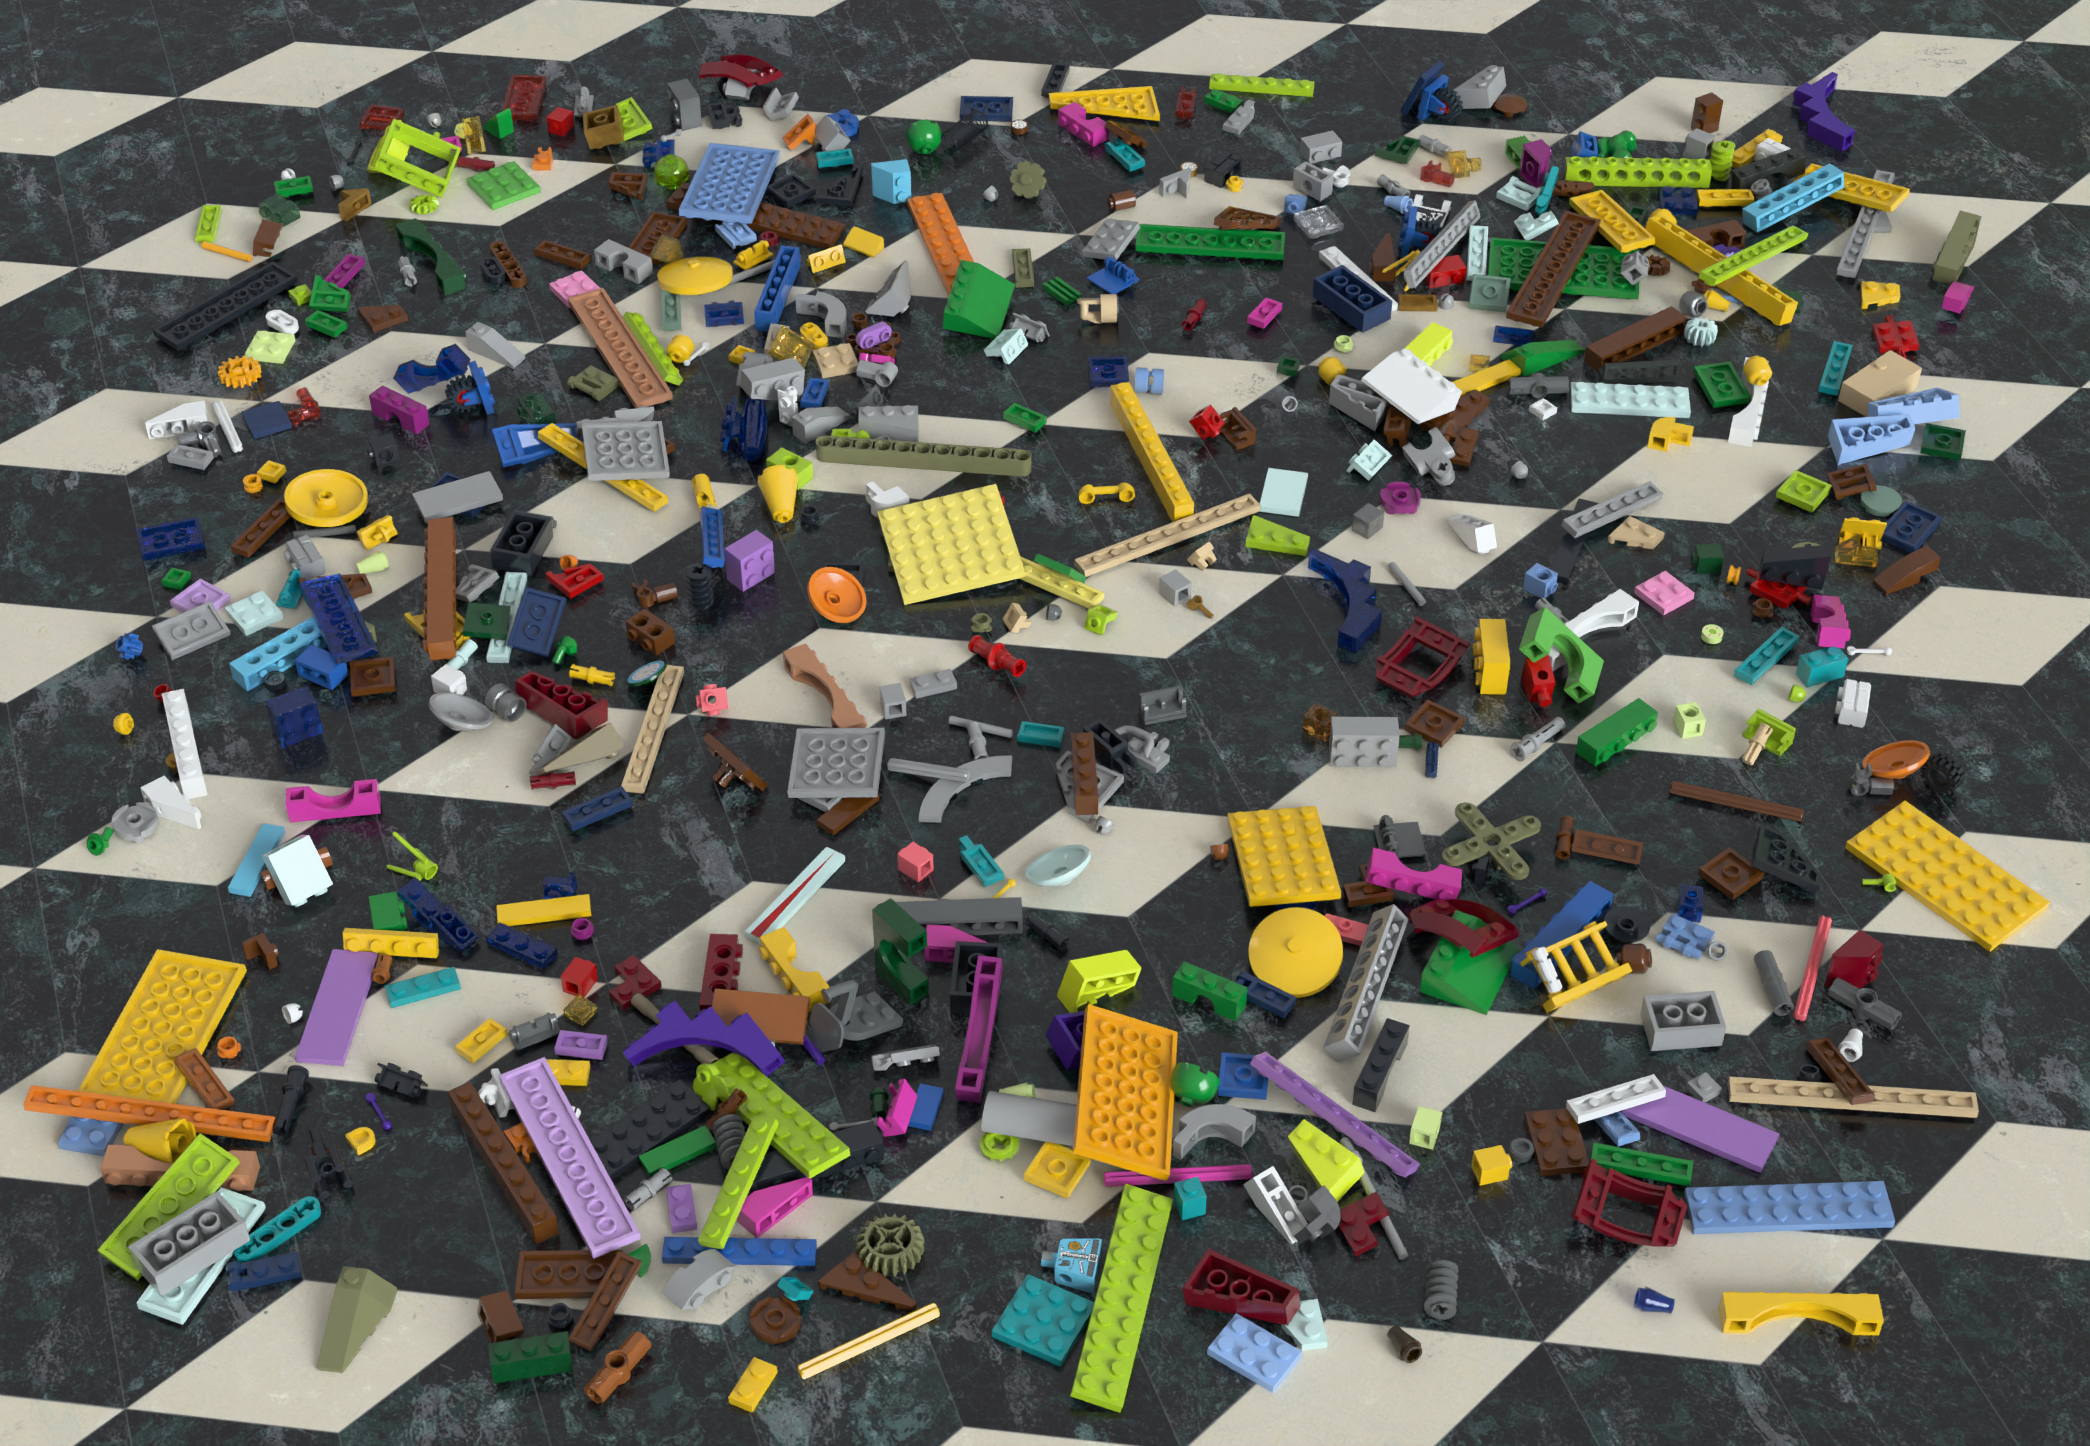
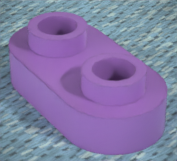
[856,322,892,349]

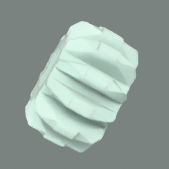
[1684,317,1718,347]

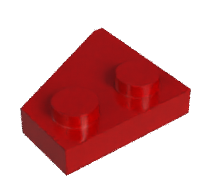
[545,564,604,599]

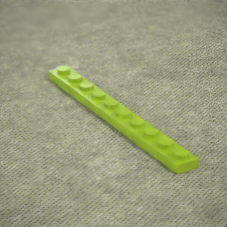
[1698,226,1808,286]

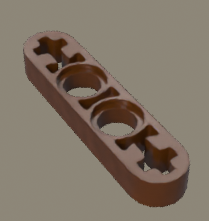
[490,241,527,288]

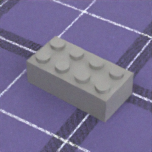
[128,1191,250,1296]

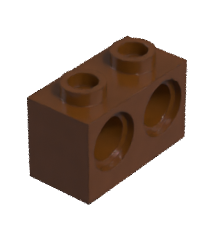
[626,608,675,656]

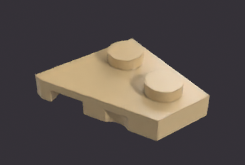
[1608,516,1665,549]

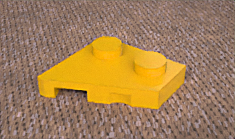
[1860,281,1900,309]

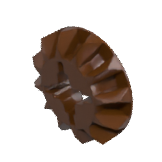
[1645,255,1670,276]

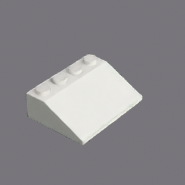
[1361,348,1462,424]

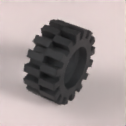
[1920,752,1965,796]

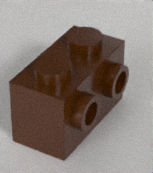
[1691,92,1723,133]

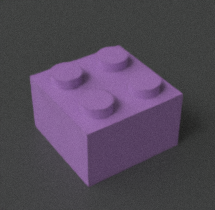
[724,530,775,592]

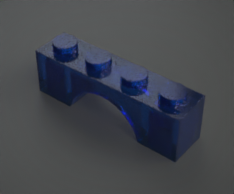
[393,343,471,394]

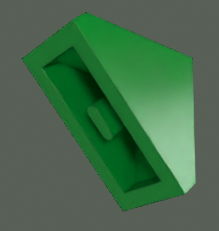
[483,108,514,139]

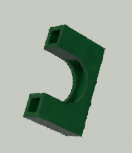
[872,898,929,1005]

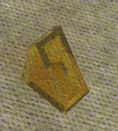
[462,116,486,154]
[650,235,684,262]

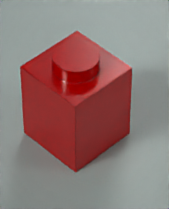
[546,107,575,137]
[561,957,598,999]

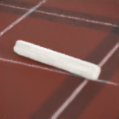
[213,401,243,453]

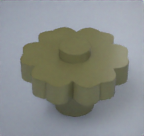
[1010,161,1046,199]

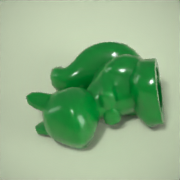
[1597,130,1637,158]

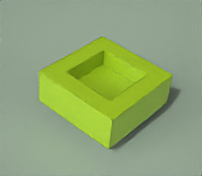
[288,284,312,306]

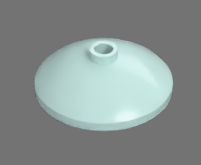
[1025,844,1091,887]

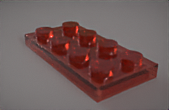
[502,75,547,121]

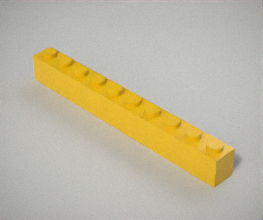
[1645,215,1798,326]
[1110,382,1194,522]

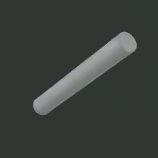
[1388,562,1426,606]
[949,716,1013,738]

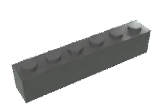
[882,897,1023,935]

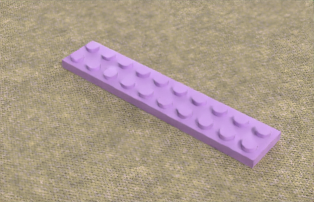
[499,1057,641,1259]

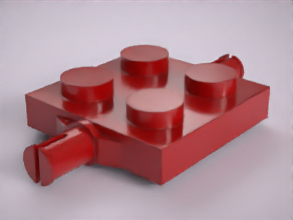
[1872,315,1919,359]
[1746,567,1812,610]

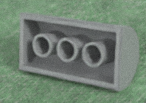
[981,1091,1076,1146]

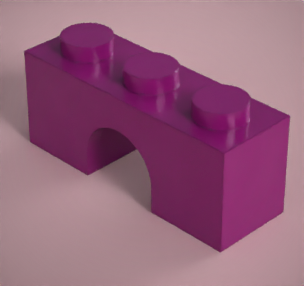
[369,385,429,435]

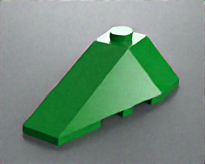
[1500,340,1585,377]

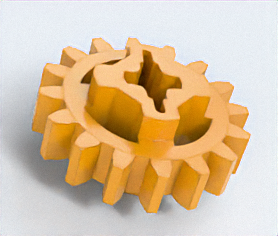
[218,355,262,389]

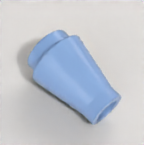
[1384,195,1413,214]

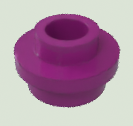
[570,918,594,940]

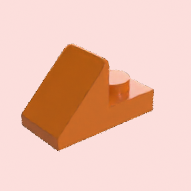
[782,114,816,150]

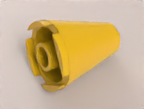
[758,465,798,523]
[123,1118,197,1163]

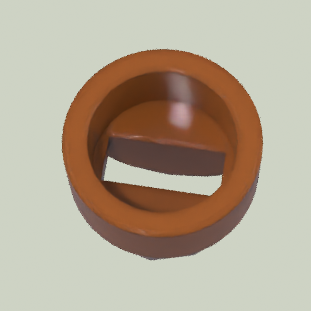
[1210,844,1229,860]

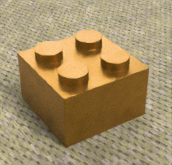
[583,105,624,150]

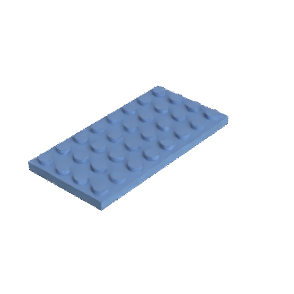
[679,143,780,224]

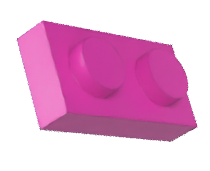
[1247,297,1283,329]

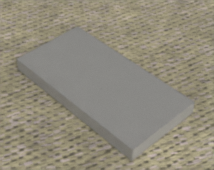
[412,471,503,523]

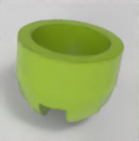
[1788,684,1806,703]

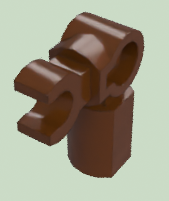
[632,579,678,608]

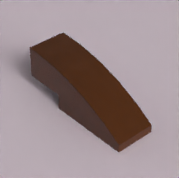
[1873,546,1941,595]

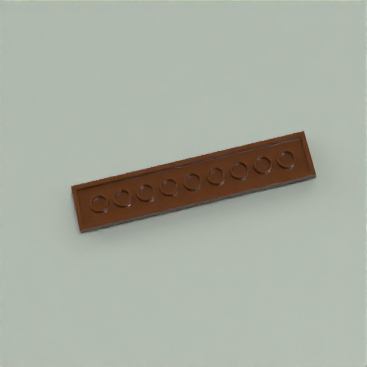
[666,182,846,249]
[1506,211,1601,327]

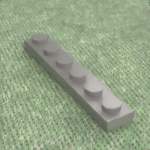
[1561,481,1664,538]

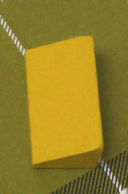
[843,226,884,258]

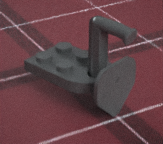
[810,980,903,1052]

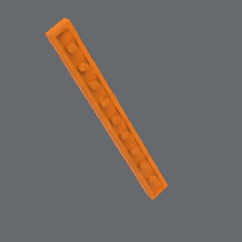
[23,1085,276,1142]

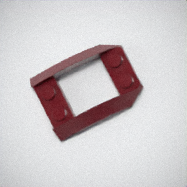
[699,54,783,88]
[1376,616,1470,698]
[1408,899,1519,958]
[1570,1158,1687,1247]

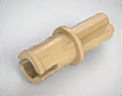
[1742,723,1773,765]

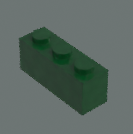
[488,1331,573,1383]

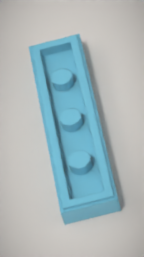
[228,823,285,897]

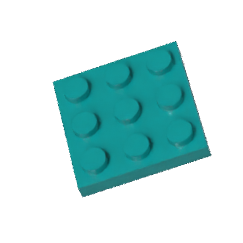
[992,1274,1094,1367]

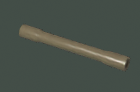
[631,993,719,1064]

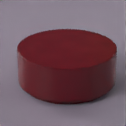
[760,231,778,247]

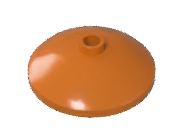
[807,567,866,623]
[1862,740,1930,779]

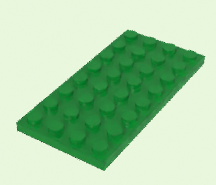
[1488,237,1640,300]

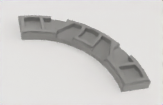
[919,755,1012,823]

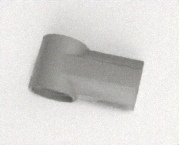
[856,360,898,387]

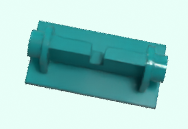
[275,569,308,609]

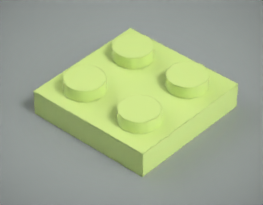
[245,331,295,364]

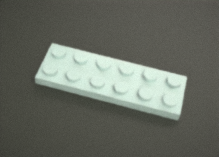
[1570,382,1691,418]
[137,1187,266,1325]

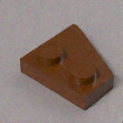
[357,305,408,333]

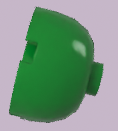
[905,119,941,154]
[1170,1062,1221,1108]

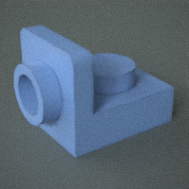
[1284,194,1307,215]

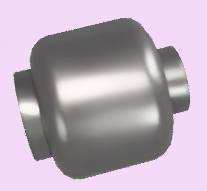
[1679,291,1708,318]

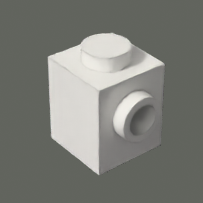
[431,664,467,695]

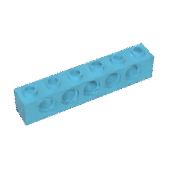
[1743,163,1844,232]
[229,603,352,691]

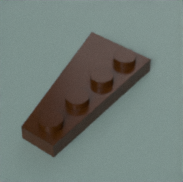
[1420,389,1490,444]

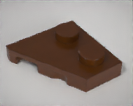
[609,172,648,200]

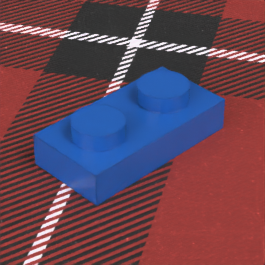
[800,378,829,408]

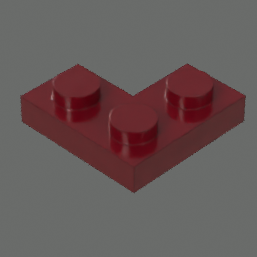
[609,955,662,1011]
[1338,1191,1389,1257]

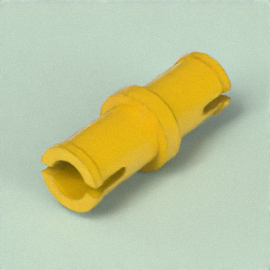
[569,664,615,686]

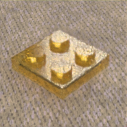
[768,325,815,368]

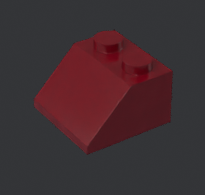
[1824,930,1884,988]

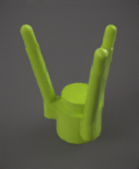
[386,832,438,881]

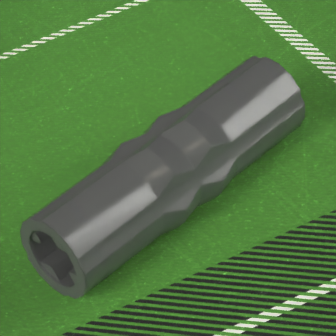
[1754,950,1794,1016]

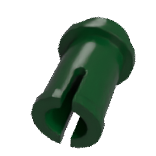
[1398,733,1422,750]
[869,1087,889,1119]

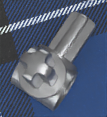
[177,421,221,458]

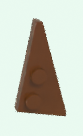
[818,1252,917,1311]

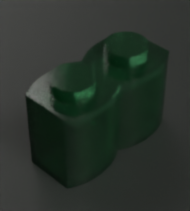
[258,193,301,227]

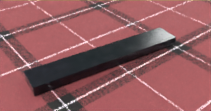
[1550,498,1598,584]

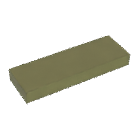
[1012,248,1034,288]

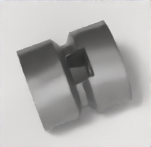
[485,683,526,722]

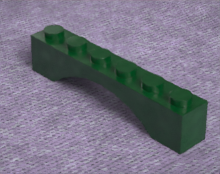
[396,218,466,296]

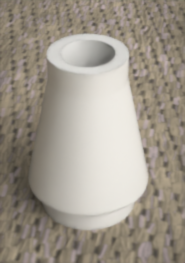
[1838,1029,1863,1062]

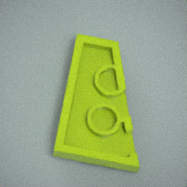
[1245,515,1310,556]

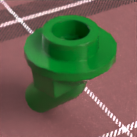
[552,636,577,665]
[86,827,114,856]

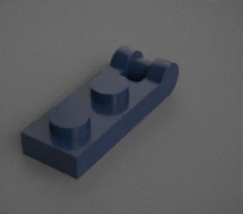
[1236,972,1297,1018]
[226,1251,302,1291]

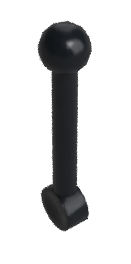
[346,140,362,165]

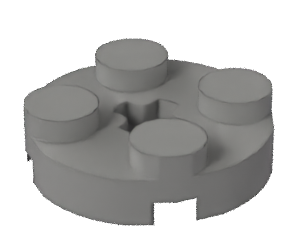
[112,802,160,843]

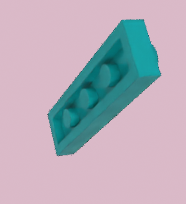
[1818,341,1853,396]
[1733,627,1800,686]

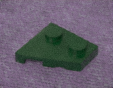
[1375,136,1420,164]

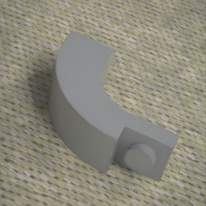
[795,291,847,338]
[1172,1104,1256,1160]

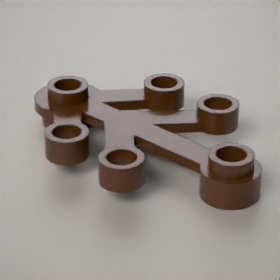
[846,313,901,358]

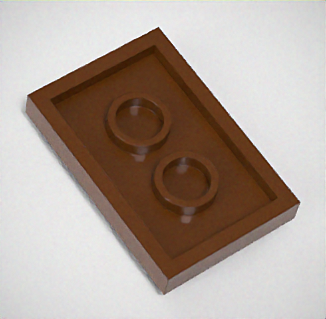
[1524,1108,1589,1176]

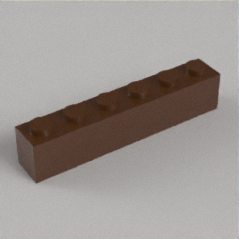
[1584,306,1687,372]

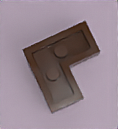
[1343,864,1394,907]

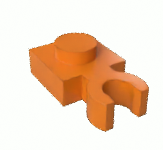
[532,147,553,171]
[504,1123,540,1163]

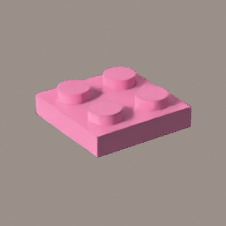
[549,270,601,308]
[1634,571,1695,616]

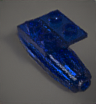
[720,396,767,461]

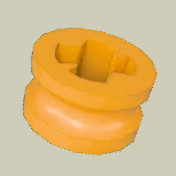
[243,474,263,493]
[1726,565,1741,585]

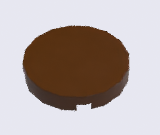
[749,1296,802,1344]

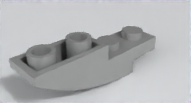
[575,406,654,438]

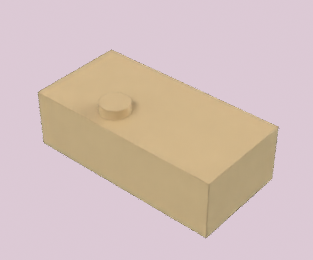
[1838,350,1922,417]

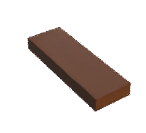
[174,1048,235,1110]

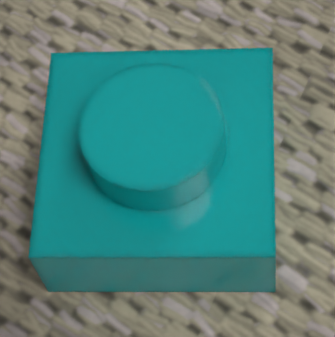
[777,1277,813,1301]

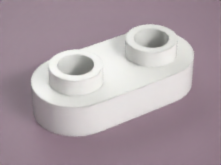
[266,310,299,334]

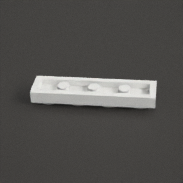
[1566,1074,1666,1124]

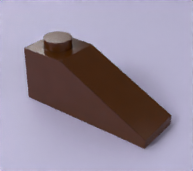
[1368,233,1396,282]

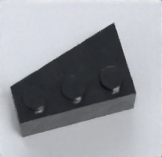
[1759,542,1832,590]

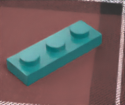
[385,967,461,1008]

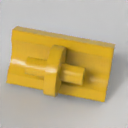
[357,515,398,550]

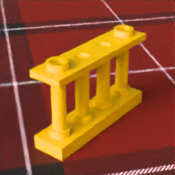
[1520,921,1632,1013]

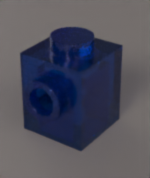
[1677,884,1704,923]

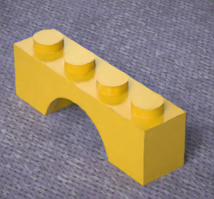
[758,926,829,1012]

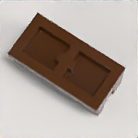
[253,219,283,257]
[1384,406,1411,448]
[1219,407,1256,451]
[477,1290,524,1343]

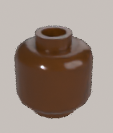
[1617,943,1652,975]

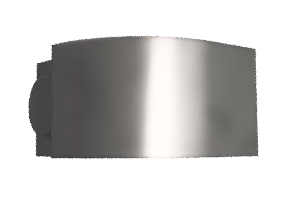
[1294,1185,1341,1244]

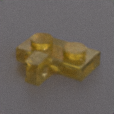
[1447,150,1482,178]

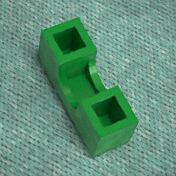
[1172,962,1247,1022]

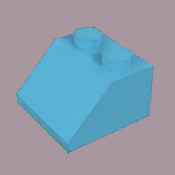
[871,159,911,204]

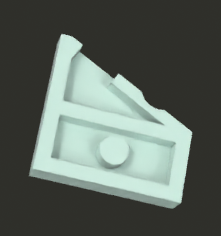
[1281,1299,1328,1350]

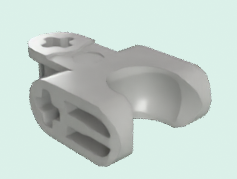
[1402,427,1455,486]

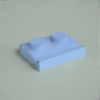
[715,221,757,249]

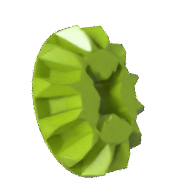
[409,194,439,214]
[980,1132,1019,1163]

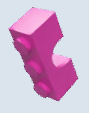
[1058,102,1109,147]

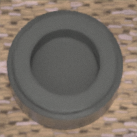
[1509,1138,1534,1163]

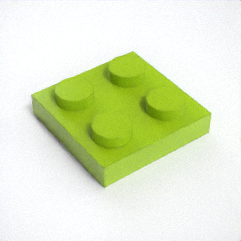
[1776,470,1832,512]

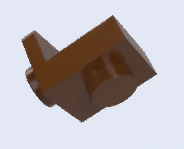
[242,933,279,970]

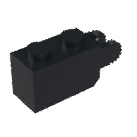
[1083,718,1138,774]

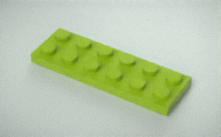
[97,1133,240,1280]

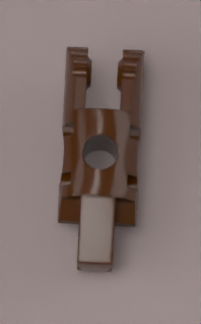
[1552,180,1595,197]

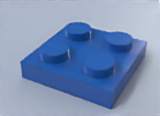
[1218,1052,1268,1100]

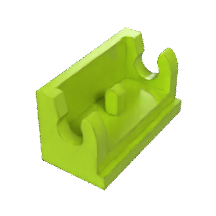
[1742,708,1796,757]

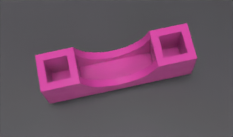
[1811,595,1851,649]
[285,779,381,823]
[1366,848,1462,900]

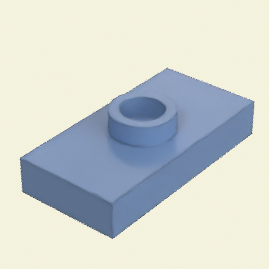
[1594,1111,1640,1146]

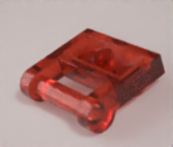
[360,105,405,130]

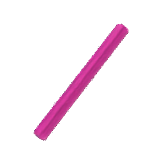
[1104,1164,1252,1187]

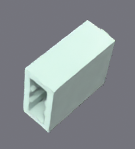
[262,835,333,907]

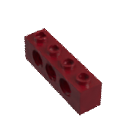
[699,934,743,1011]

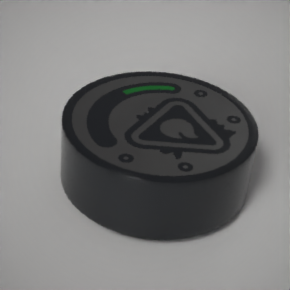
[264,671,287,691]

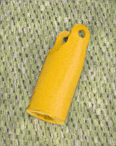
[691,474,717,511]

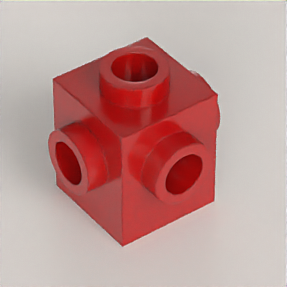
[1189,404,1225,440]

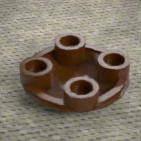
[1492,93,1527,117]

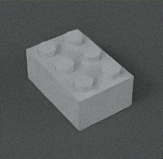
[1329,717,1400,767]
[1640,991,1726,1051]

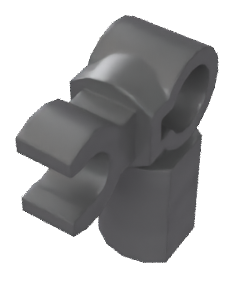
[1849,763,1894,796]

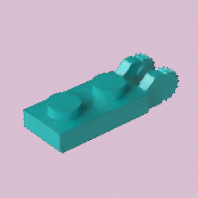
[1105,139,1145,172]
[1535,166,1559,216]

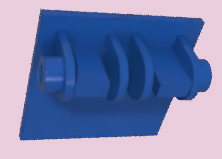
[1087,257,1139,294]

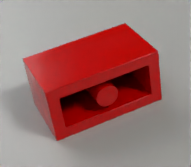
[1424,255,1466,289]

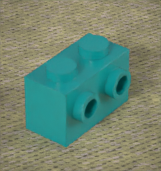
[1796,647,1848,688]

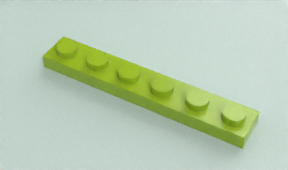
[1209,73,1315,97]
[623,311,683,386]
[698,1115,779,1249]

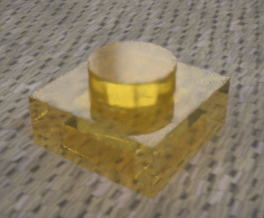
[563,995,598,1026]

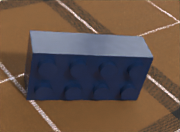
[1313,265,1392,333]

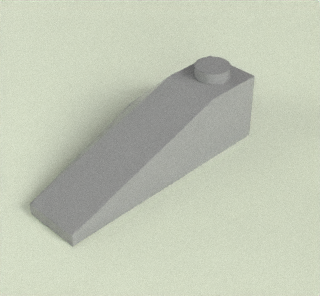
[865,260,911,316]

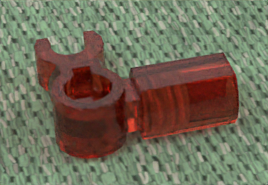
[1420,160,1455,187]
[287,387,321,425]

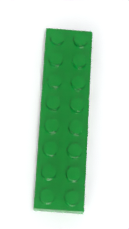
[1135,224,1285,260]

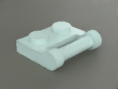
[1496,176,1541,211]

